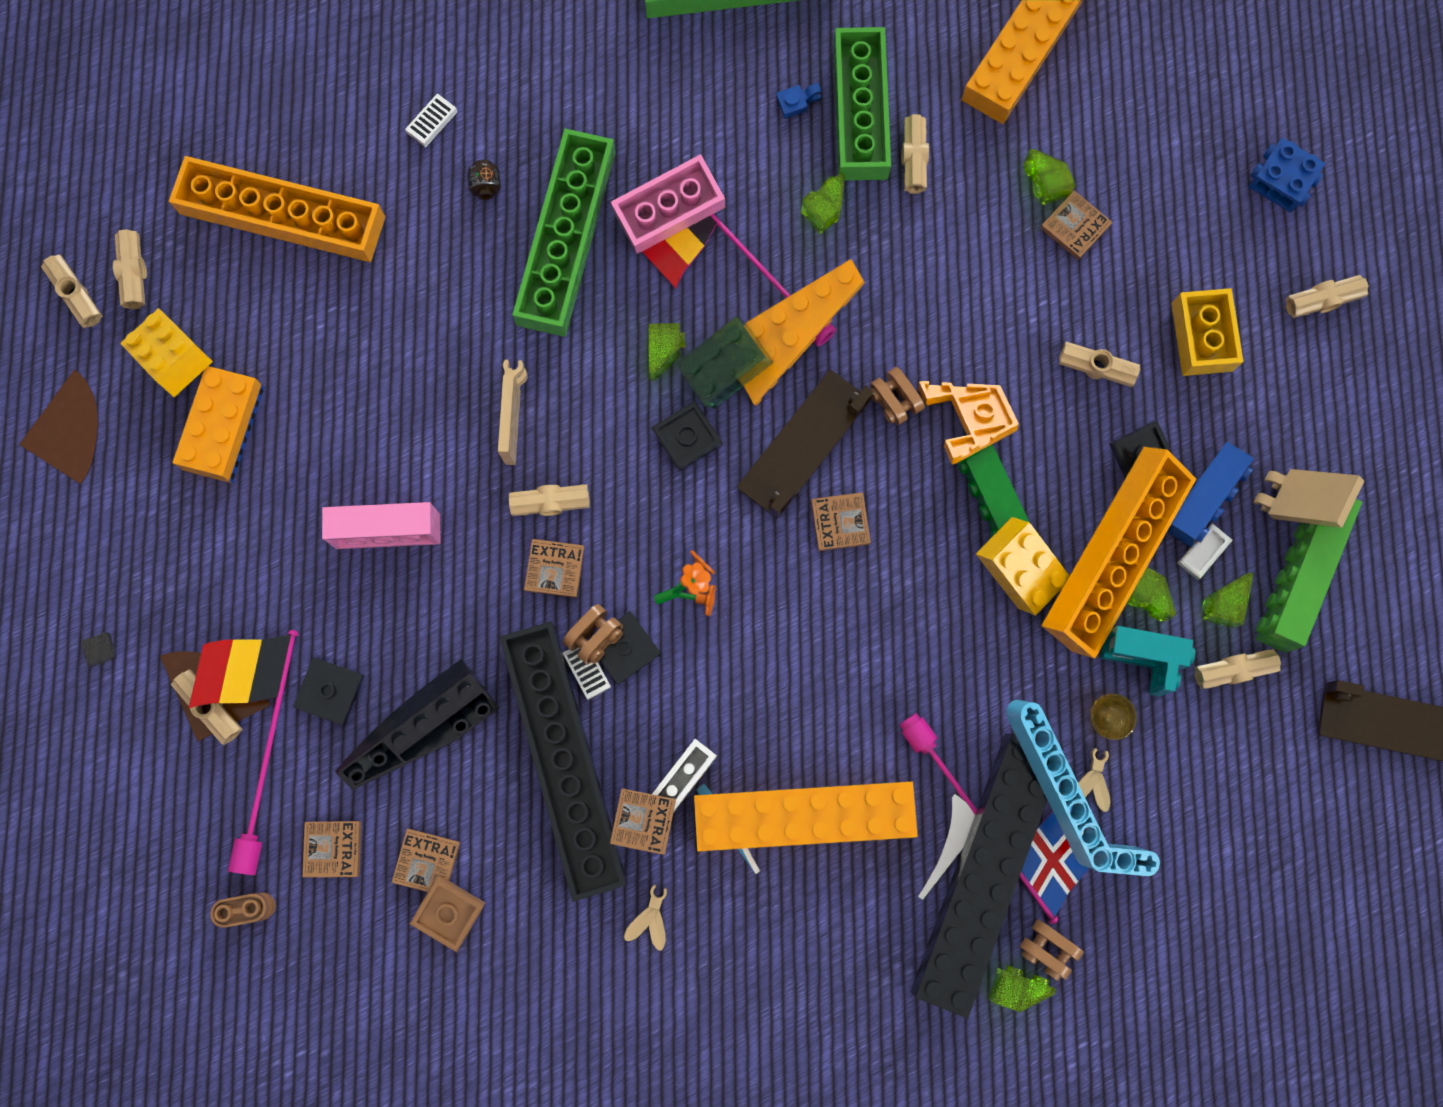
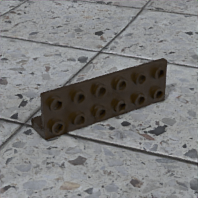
[737,370,874,519]
[1318,680,1443,762]

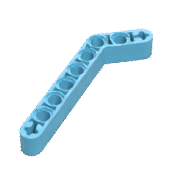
[1006,700,1160,876]

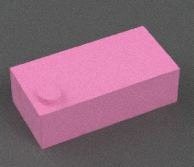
[611,154,725,254]
[322,502,440,549]

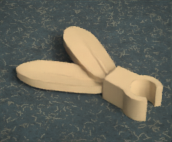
[1078,748,1110,812]
[624,884,667,951]

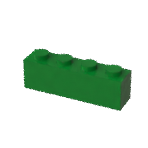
[957,444,1029,538]

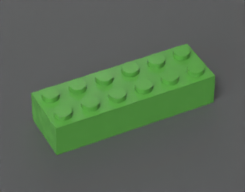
[833,27,891,181]
[1255,499,1362,653]

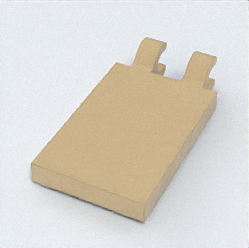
[498,360,528,465]
[1253,469,1364,528]

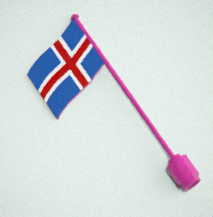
[899,713,1095,924]

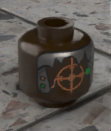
[467,160,501,200]

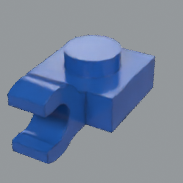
[776,83,822,119]

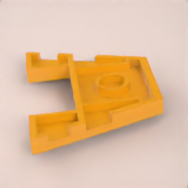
[918,381,1019,464]

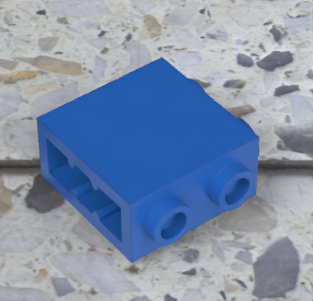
[1248,138,1326,213]

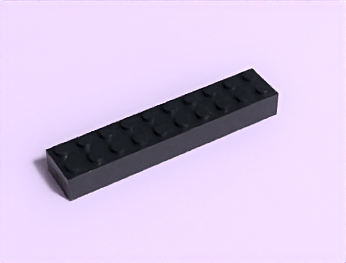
[499,621,628,902]
[910,734,1049,1019]

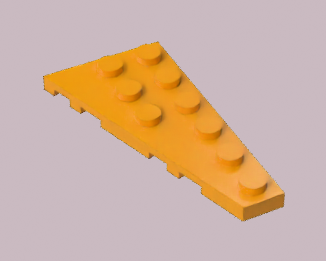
[718,259,865,406]

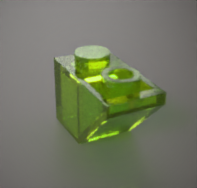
[1023,149,1076,205]
[801,172,845,234]
[1127,567,1176,621]
[988,965,1056,1012]

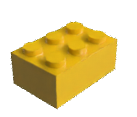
[1171,288,1244,376]
[120,308,213,397]
[976,517,1069,616]

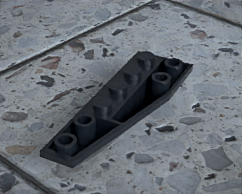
[335,659,499,790]

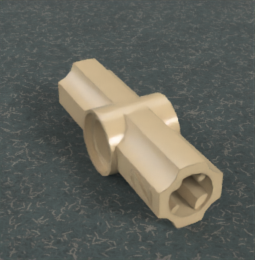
[901,114,929,194]
[113,229,147,310]
[41,254,103,328]
[1286,275,1368,318]
[1058,342,1140,387]
[509,484,590,516]
[1194,649,1281,689]
[171,669,243,745]

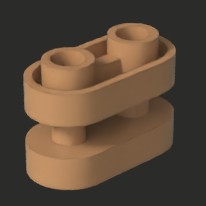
[870,367,925,426]
[563,604,623,665]
[210,892,276,928]
[1019,919,1084,981]

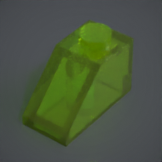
[649,323,685,381]
[1202,572,1254,628]

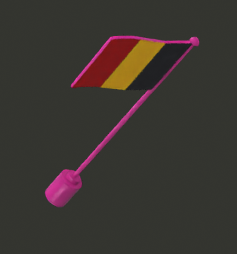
[642,214,836,347]
[188,630,298,875]

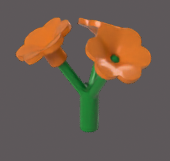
[654,550,716,616]

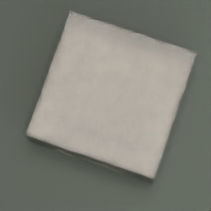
[81,632,117,667]

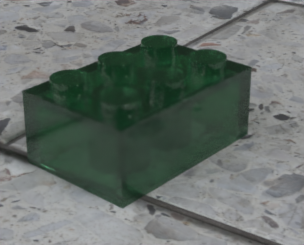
[676,316,774,409]

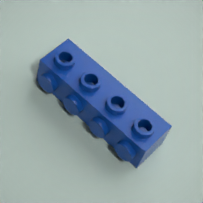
[1167,442,1255,547]

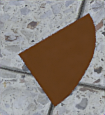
[19,369,98,484]
[160,651,271,741]

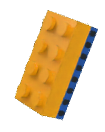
[172,366,265,483]

